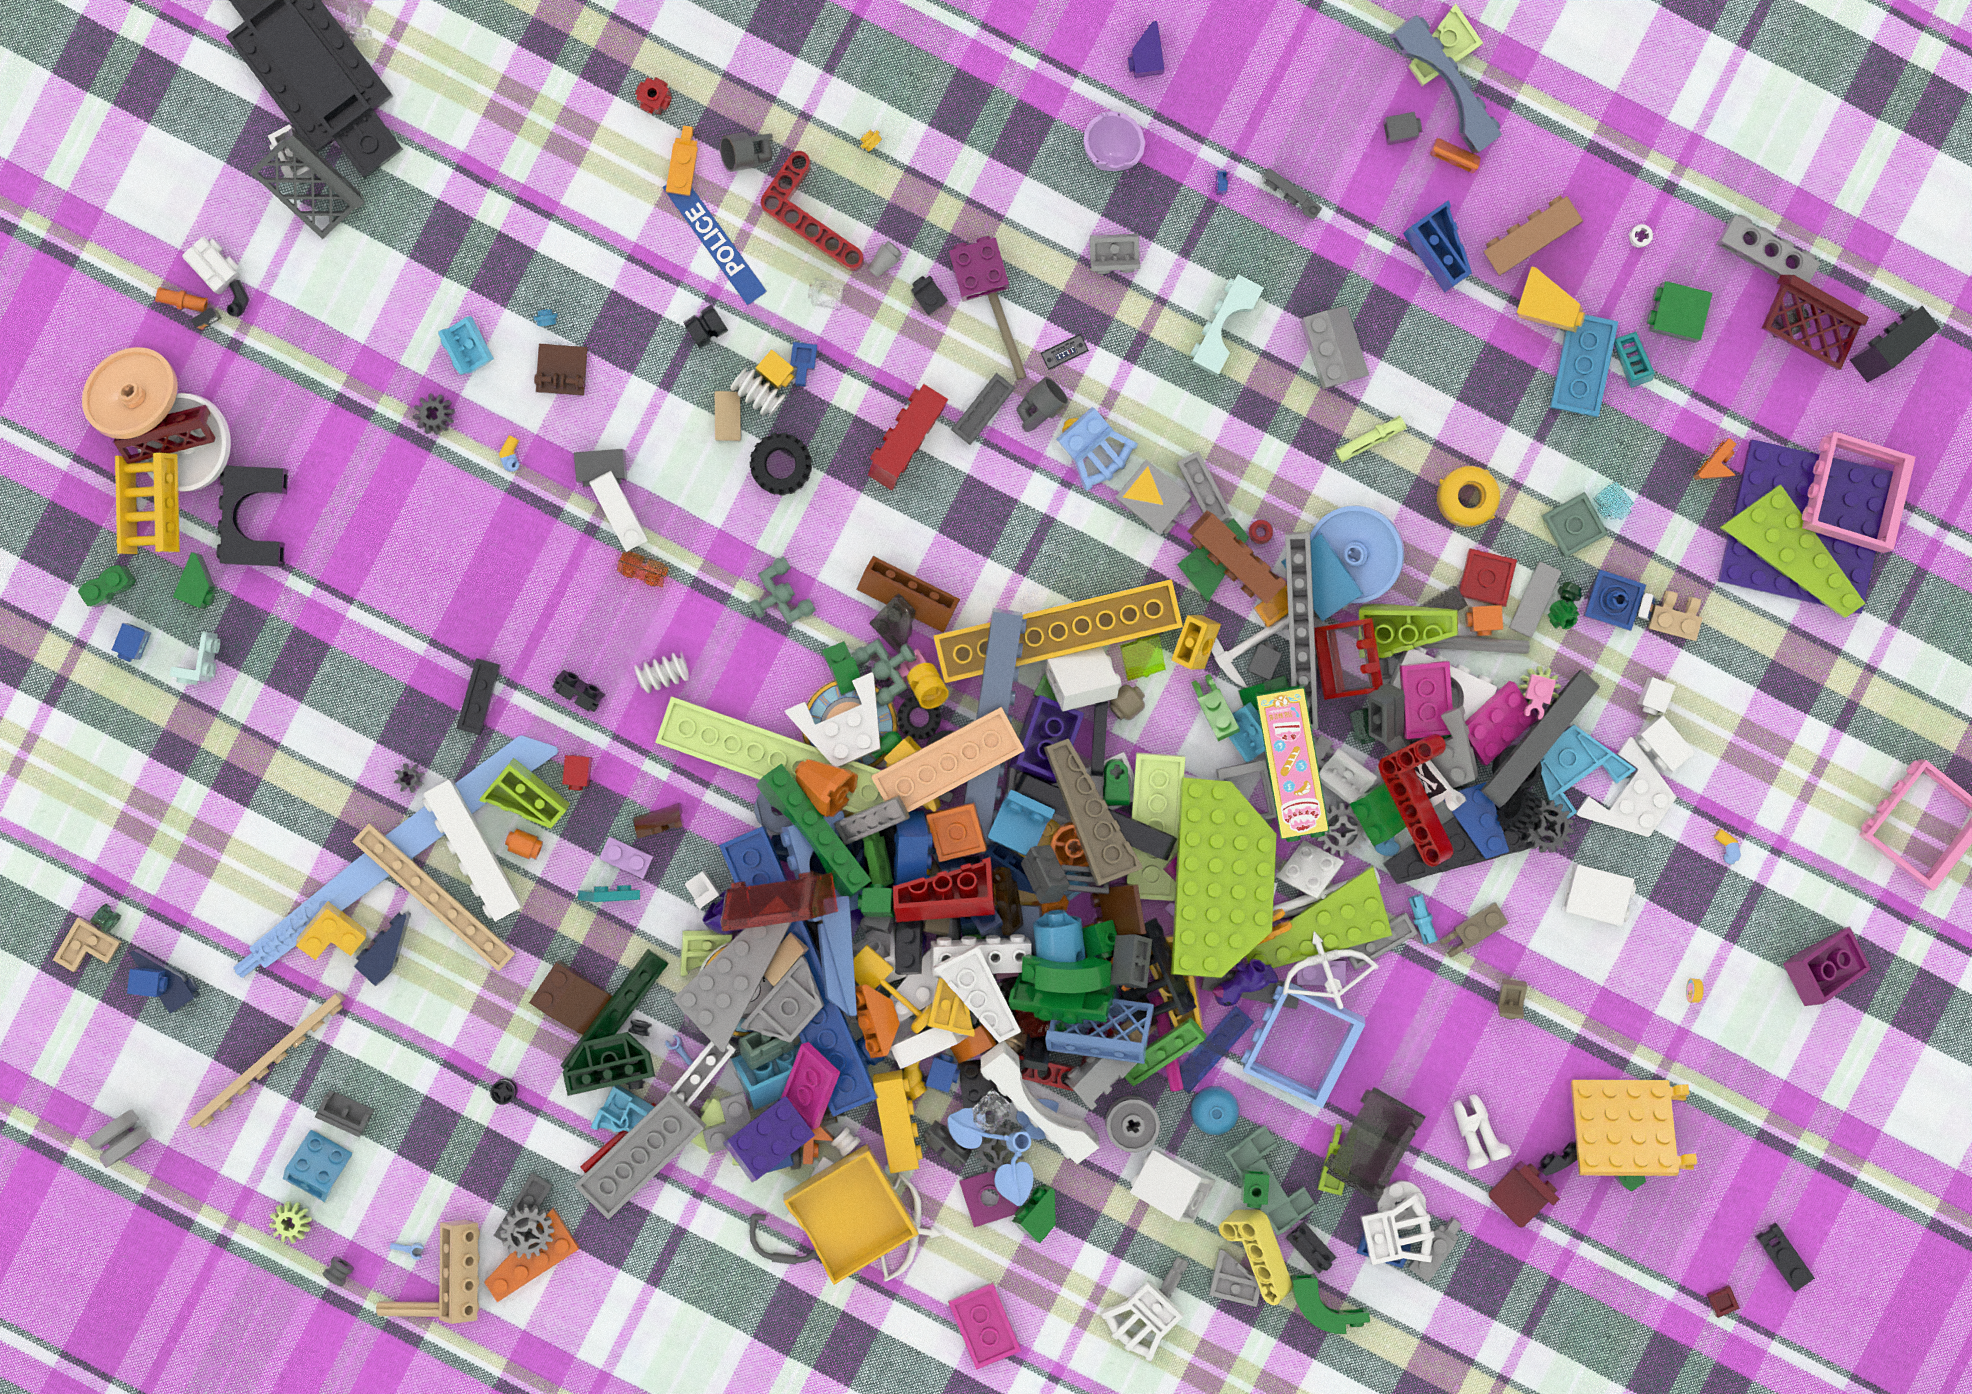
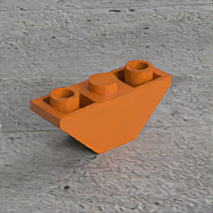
[855,984,900,1058]

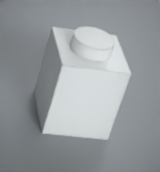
[1637,677,1675,716]

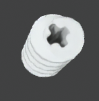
[730,367,786,418]
[634,651,689,693]

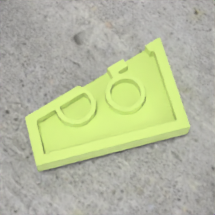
[1408,3,1483,86]

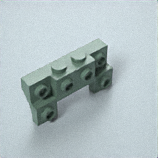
[1224,1124,1317,1236]

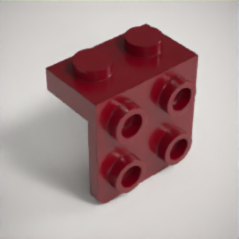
[1488,1160,1560,1228]

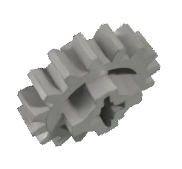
[1316,803,1366,856]
[500,1204,554,1259]

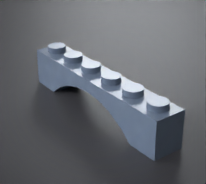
[1389,15,1502,153]

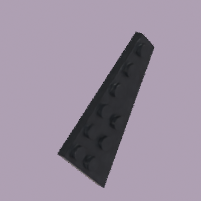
[1383,805,1544,884]

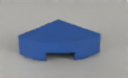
[1216,170,1228,195]

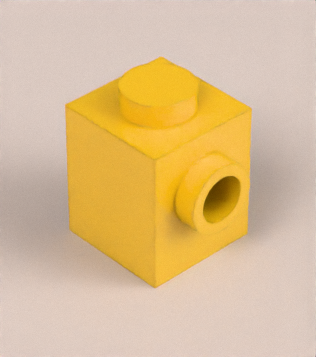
[756,349,794,390]

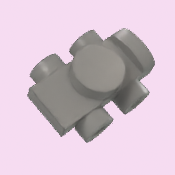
[1313,734,1334,769]

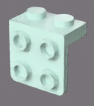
[170,632,220,685]

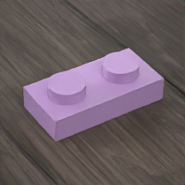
[599,836,654,879]
[1296,960,1346,985]

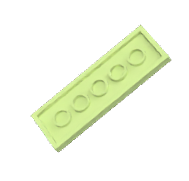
[1126,753,1186,901]

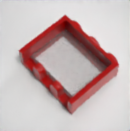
[1314,618,1383,700]

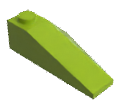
[1359,604,1458,658]

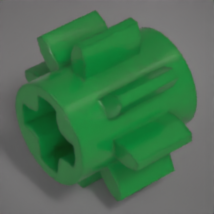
[1548,600,1580,630]

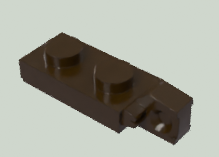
[993,866,1024,936]

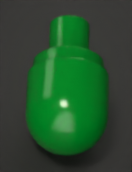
[871,731,902,759]

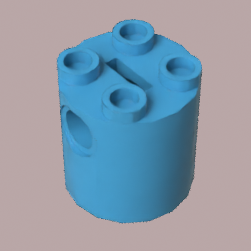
[1033,910,1085,962]

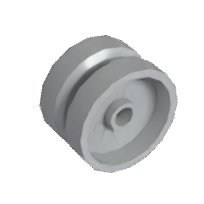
[1105,1095,1160,1153]
[86,1109,152,1168]

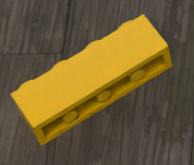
[873,1070,923,1174]

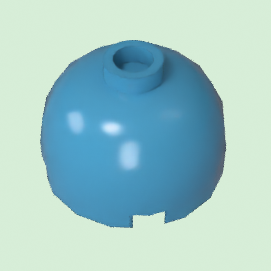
[1190,1086,1239,1135]

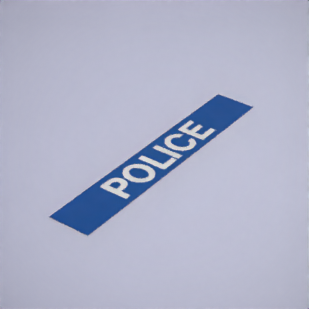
[662,184,767,306]

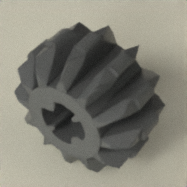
[413,393,455,435]

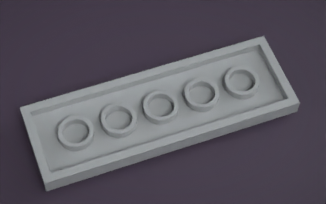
[574,1091,706,1220]

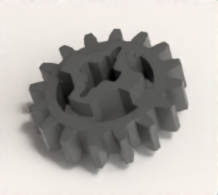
[1523,800,1574,853]
[973,1121,1024,1173]

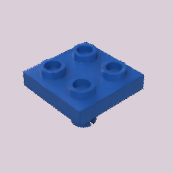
[1583,570,1646,631]

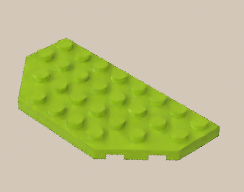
[1171,778,1277,978]

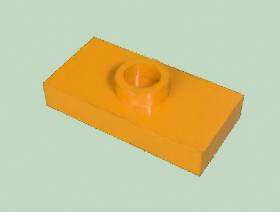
[1253,584,1288,628]

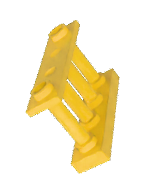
[115,453,180,554]

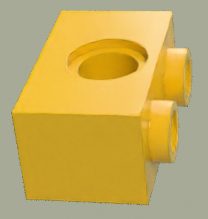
[1171,615,1221,670]

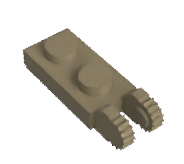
[1439,902,1508,957]

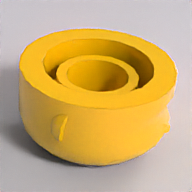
[1437,466,1500,527]

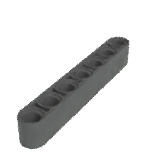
[1481,669,1600,808]

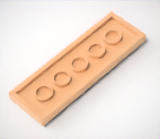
[871,706,1025,812]

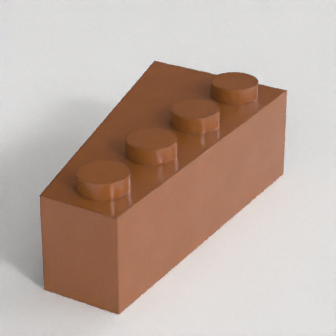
[1187,510,1287,604]

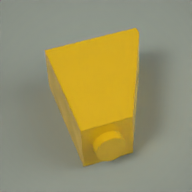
[1517,266,1585,333]

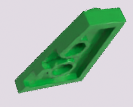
[1177,518,1249,602]

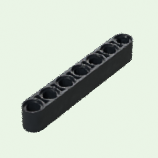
[1014,772,1177,861]

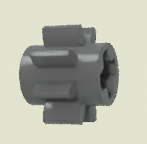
[394,763,425,793]

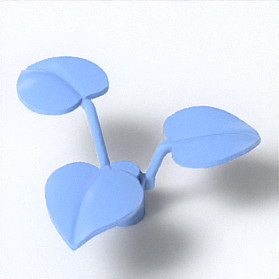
[947,1099,1059,1206]

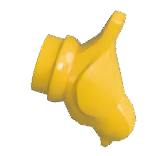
[903,1060,928,1101]

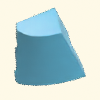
[591,1085,654,1132]

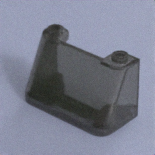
[1324,1087,1426,1202]

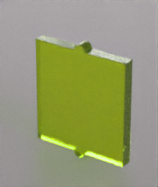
[1120,634,1166,681]

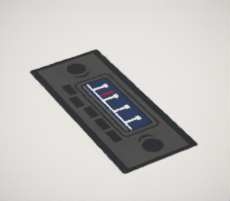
[1041,334,1089,370]

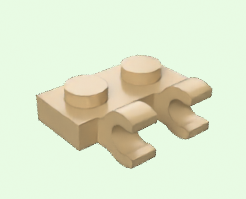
[1648,590,1703,641]

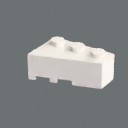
[888,947,942,1023]

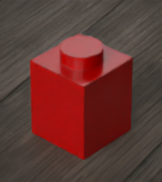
[562,755,592,791]

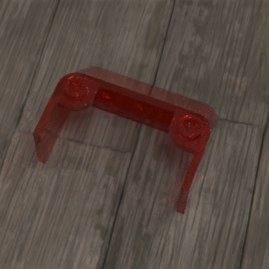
[721,872,838,931]

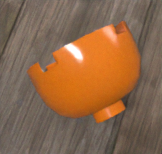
[1050,822,1089,867]

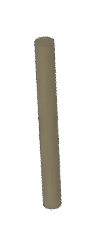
[987,292,1027,380]

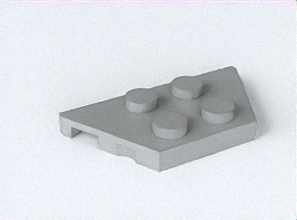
[740,956,825,1043]

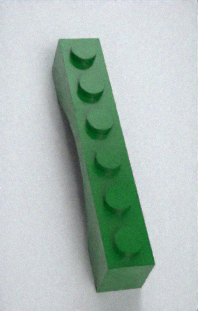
[756,763,871,899]

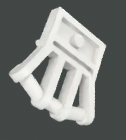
[1360,1192,1435,1265]
[1100,1280,1184,1362]

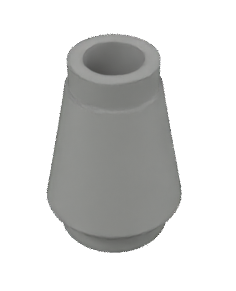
[868,241,903,277]

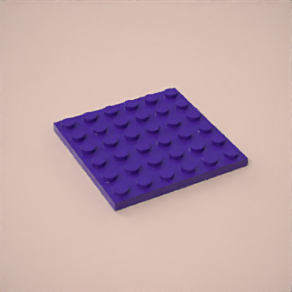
[1718,439,1893,614]

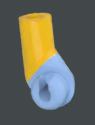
[499,435,520,472]
[1713,828,1741,864]

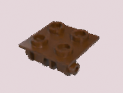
[534,344,588,396]

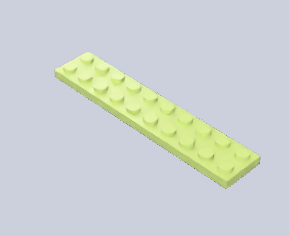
[655,697,884,813]

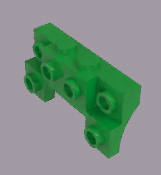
[1009,972,1116,1024]

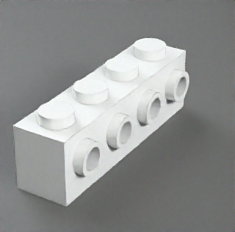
[931,934,1031,976]

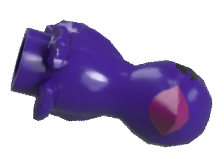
[1213,959,1278,1006]

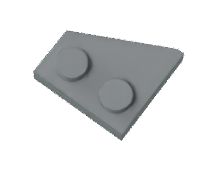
[1209,1248,1260,1307]

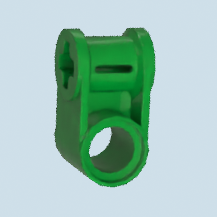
[1103,759,1130,806]

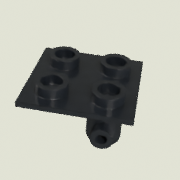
[958,1059,1012,1108]

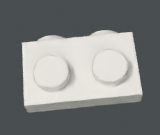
[1319,748,1377,804]

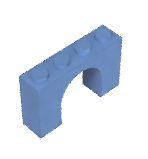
[781,811,862,922]

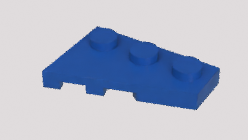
[1443,782,1509,859]

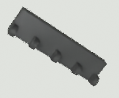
[1201,970,1302,1009]

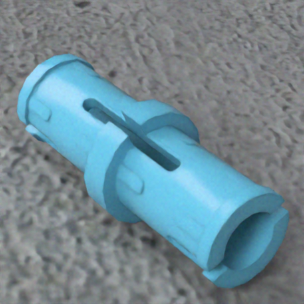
[1408,894,1438,945]

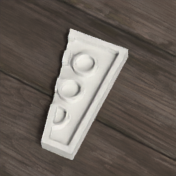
[933,945,1021,1043]

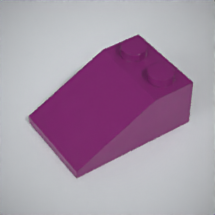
[1783,926,1871,1006]

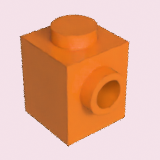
[1465,605,1503,636]

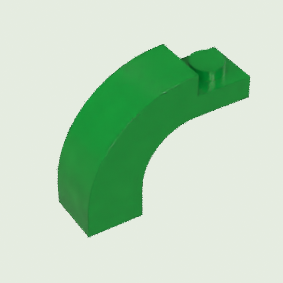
[1022,954,1111,993]
[1291,1273,1370,1334]

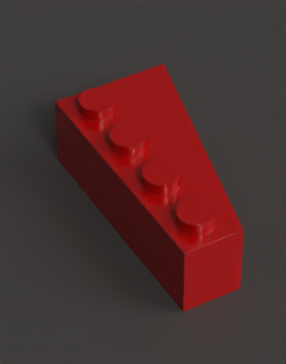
[868,384,948,491]
[893,857,995,922]

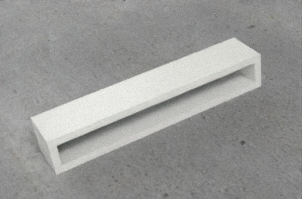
[422,778,522,922]

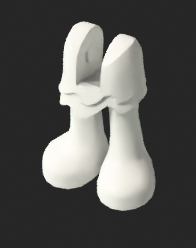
[1454,1094,1512,1170]

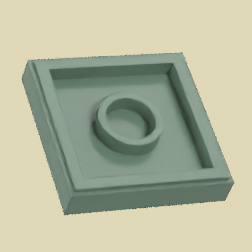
[1541,492,1608,558]

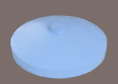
[1310,505,1404,603]

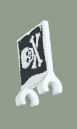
[1414,760,1466,820]

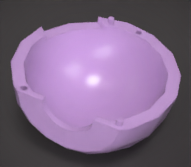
[1083,111,1145,171]

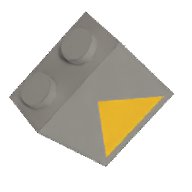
[1114,459,1192,535]

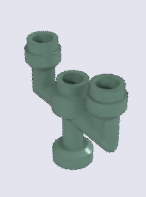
[749,556,816,625]
[852,638,917,706]

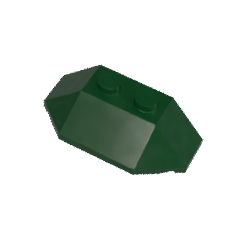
[562,1032,655,1096]

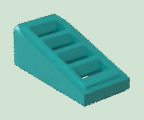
[1614,332,1655,388]

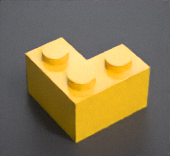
[296,901,366,961]

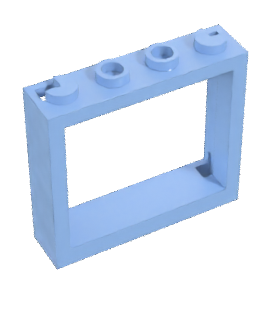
[1241,981,1365,1108]

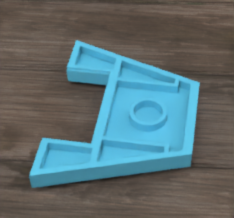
[1540,724,1637,819]

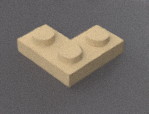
[53,917,122,972]

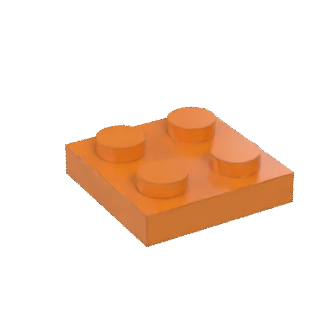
[926,802,987,862]

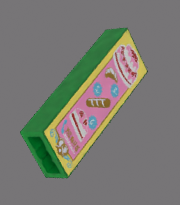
[1255,684,1329,842]

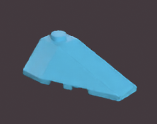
[731,1041,802,1110]

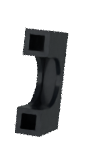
[216,466,288,567]

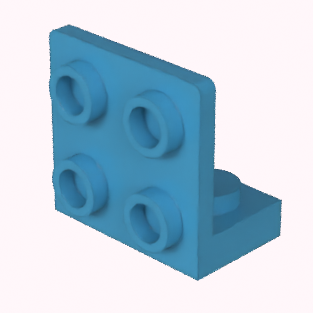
[987,790,1055,856]
[283,1130,352,1202]

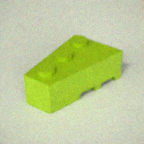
[478,758,570,829]

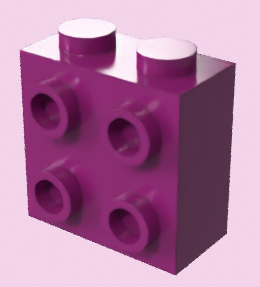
[949,236,1009,302]

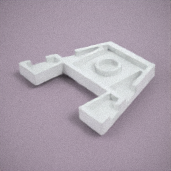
[785,672,881,767]
[1575,737,1677,837]

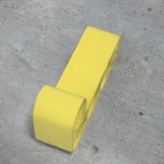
[1219,1209,1293,1305]

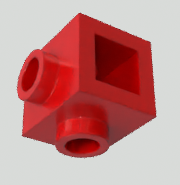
[635,77,672,115]

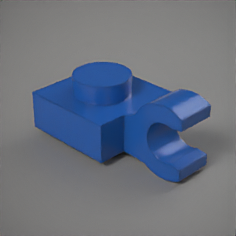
[790,342,818,387]

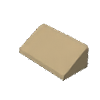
[715,391,741,441]
[764,932,809,987]

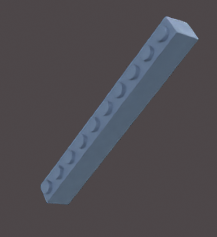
[963,608,1027,854]

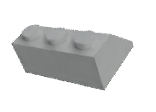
[1300,306,1369,390]

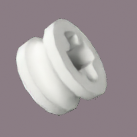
[1629,224,1653,248]

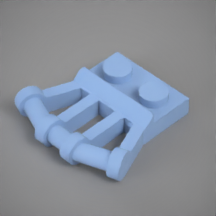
[1056,407,1138,491]

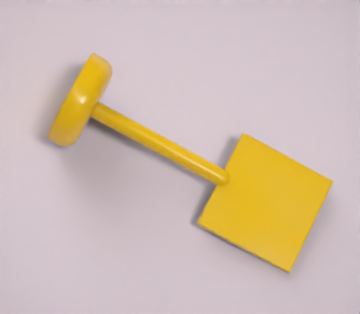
[853,944,932,1034]

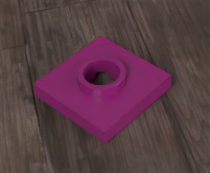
[959,1168,1019,1228]

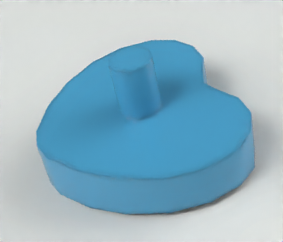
[1375,837,1399,856]

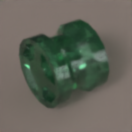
[90,903,122,934]

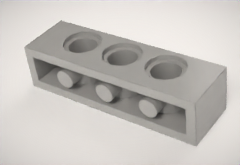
[1716,215,1821,283]

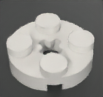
[1376,1180,1426,1230]

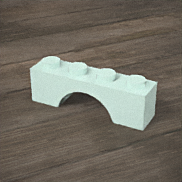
[1190,274,1264,376]

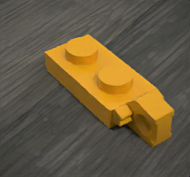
[666,125,698,196]

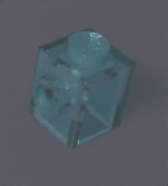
[1593,481,1635,520]

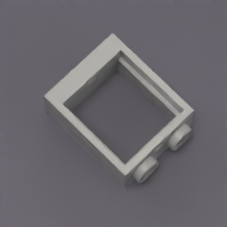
[1216,760,1277,824]

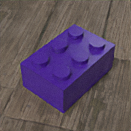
[1009,695,1084,784]
[723,1096,815,1182]

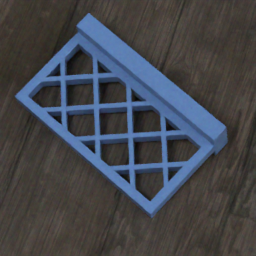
[1045,999,1154,1064]

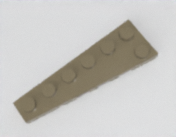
[1044,738,1143,886]

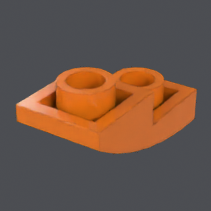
[950,1024,996,1063]

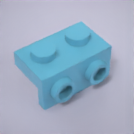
[438,316,494,375]
[1229,702,1265,763]

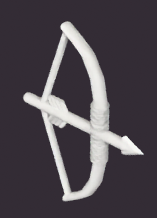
[1283,931,1379,1010]
[880,1173,944,1282]

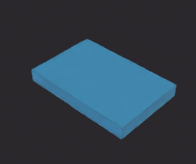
[1281,533,1363,622]

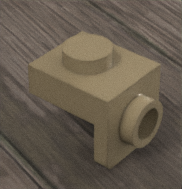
[1497,979,1527,1019]

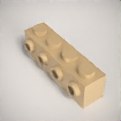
[439,1220,480,1324]

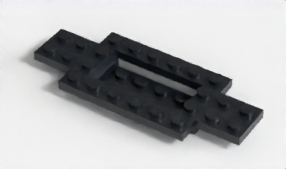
[226,0,403,179]

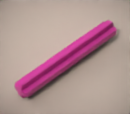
[1151,995,1183,1092]

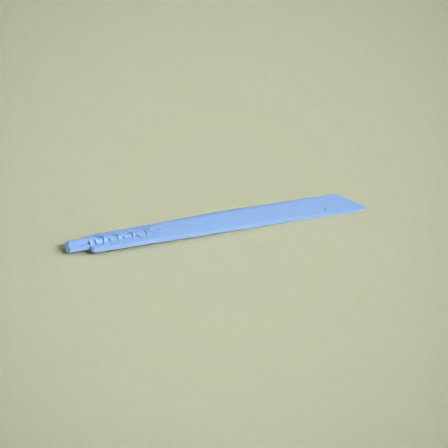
[233,735,558,978]

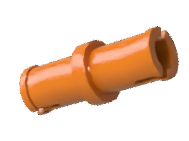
[155,287,208,312]

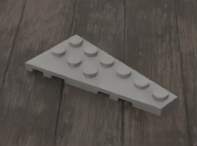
[672,897,796,1053]

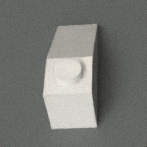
[589,471,648,552]

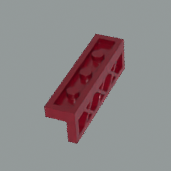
[113,405,216,464]

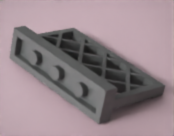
[250,128,365,239]

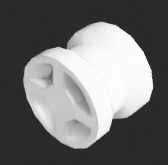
[830,1126,861,1157]

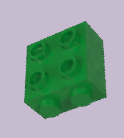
[1647,281,1713,343]
[1350,782,1406,846]

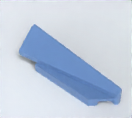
[817,896,857,1016]

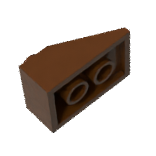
[1090,883,1146,935]
[529,960,613,1035]

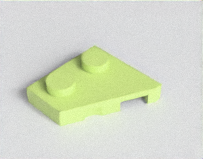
[680,930,732,976]

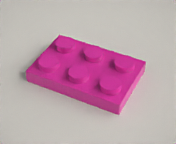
[1399,660,1453,739]
[1465,681,1536,766]
[781,1042,840,1130]
[948,1282,1021,1370]

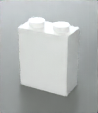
[1045,646,1121,711]
[1561,863,1636,926]

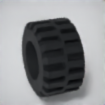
[750,433,812,496]

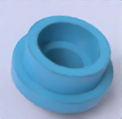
[533,309,558,326]

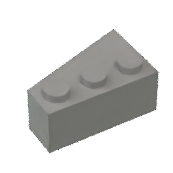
[1065,1033,1137,1110]

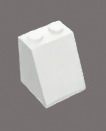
[1130,1150,1216,1223]

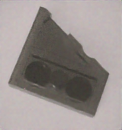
[869,593,916,654]

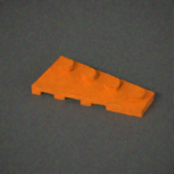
[484,1207,580,1302]

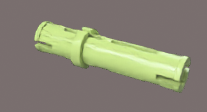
[1335,415,1407,463]

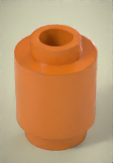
[505,829,543,860]

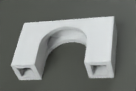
[1389,646,1498,721]

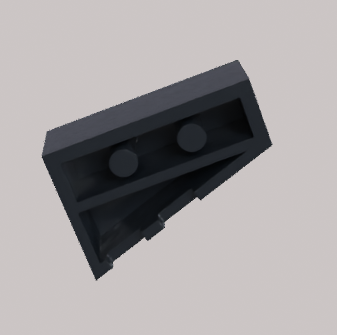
[1850,305,1941,383]

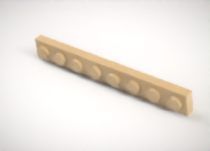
[352,823,516,972]
[187,992,346,1129]

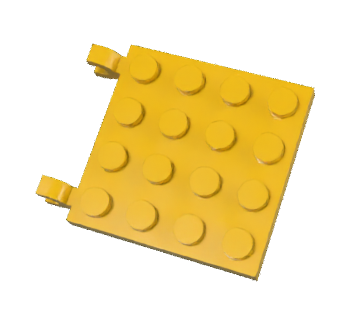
[1571,1080,1697,1176]

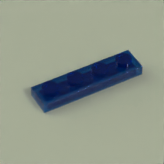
[1179,1005,1254,1094]

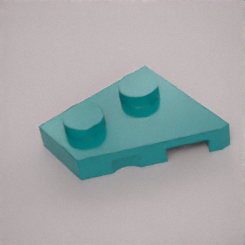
[578,885,640,902]

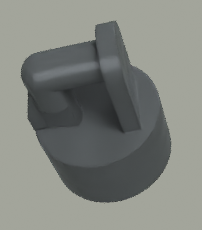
[720,132,773,172]
[1016,377,1069,432]

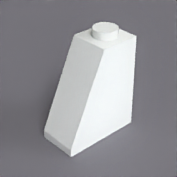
[891,1026,969,1069]

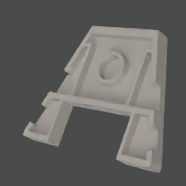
[1383,705,1479,788]

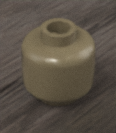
[1109,685,1145,720]

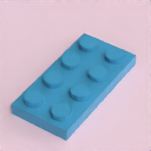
[1549,315,1618,418]

